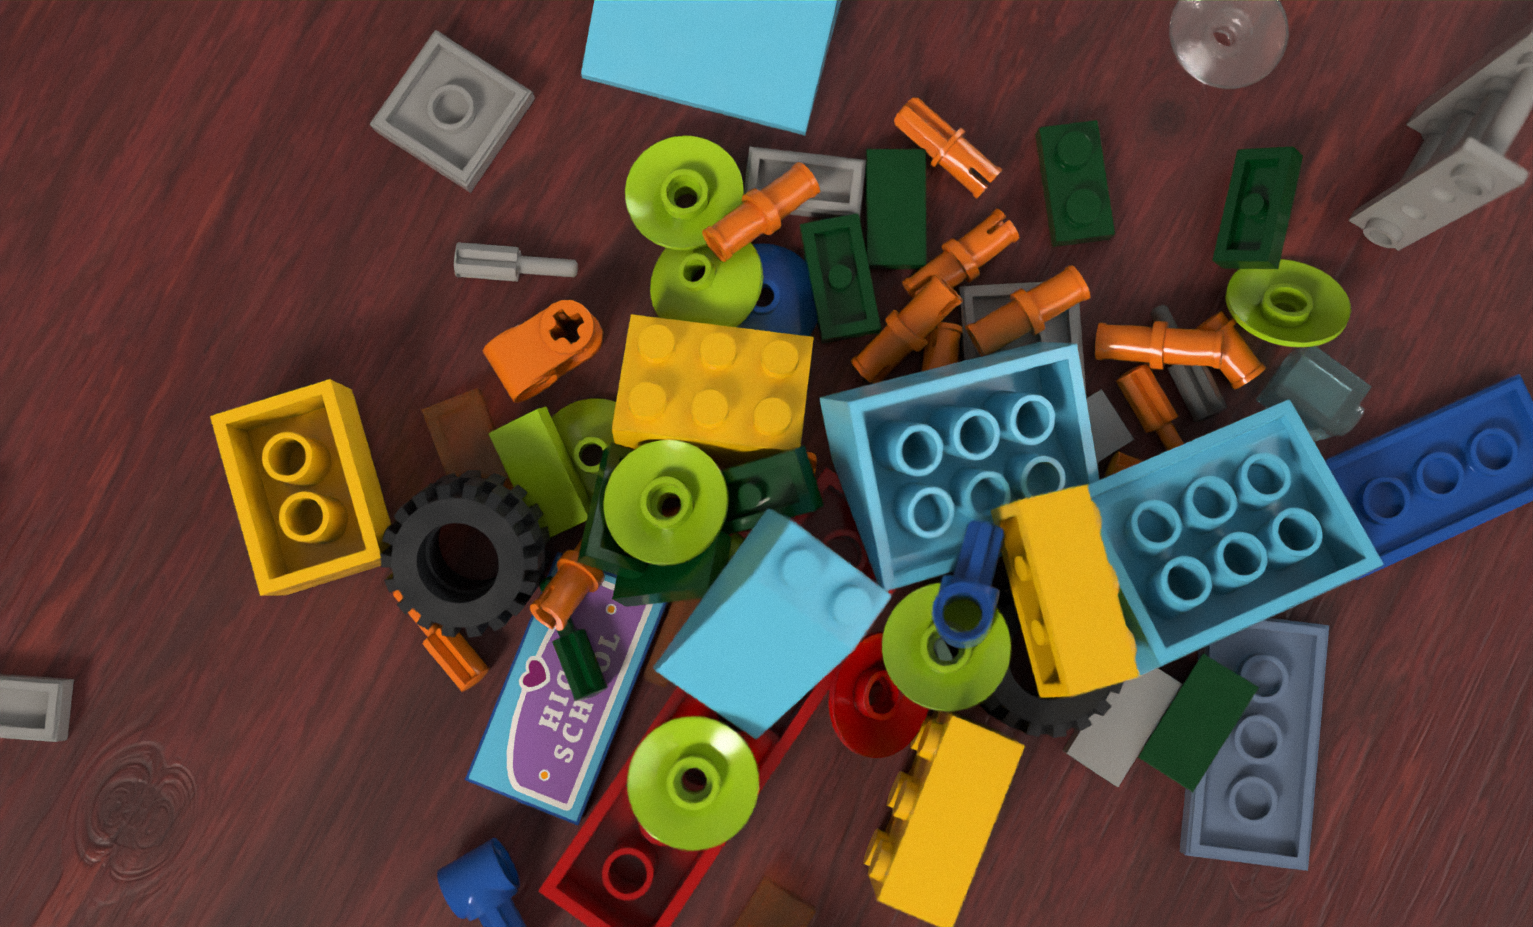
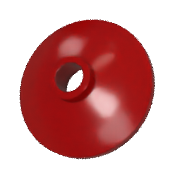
[829,631,929,758]

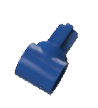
[932,521,1005,648]
[437,838,527,927]

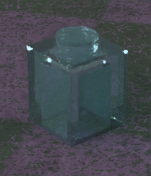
[1256,346,1372,442]

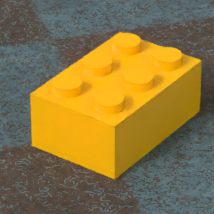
[612,314,814,467]
[210,379,391,596]
[863,710,1025,927]

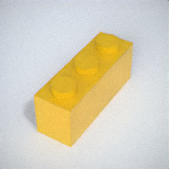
[990,484,1140,697]

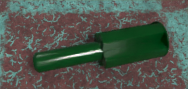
[539,576,609,701]

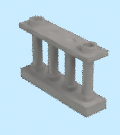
[1349,20,1533,251]

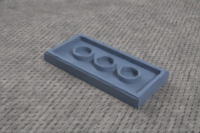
[1179,618,1329,871]

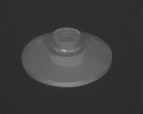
[1169,0,1289,89]

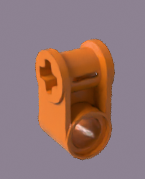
[483,300,603,403]

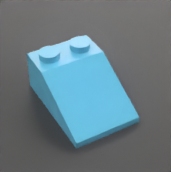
[653,508,892,739]

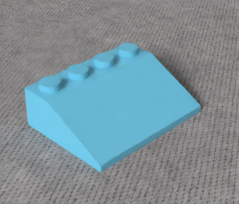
[581,0,841,135]
[819,342,1100,591]
[1087,399,1384,676]

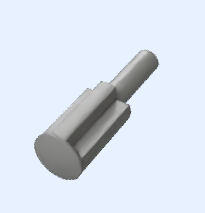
[454,242,578,281]

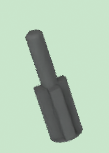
[1151,305,1228,422]

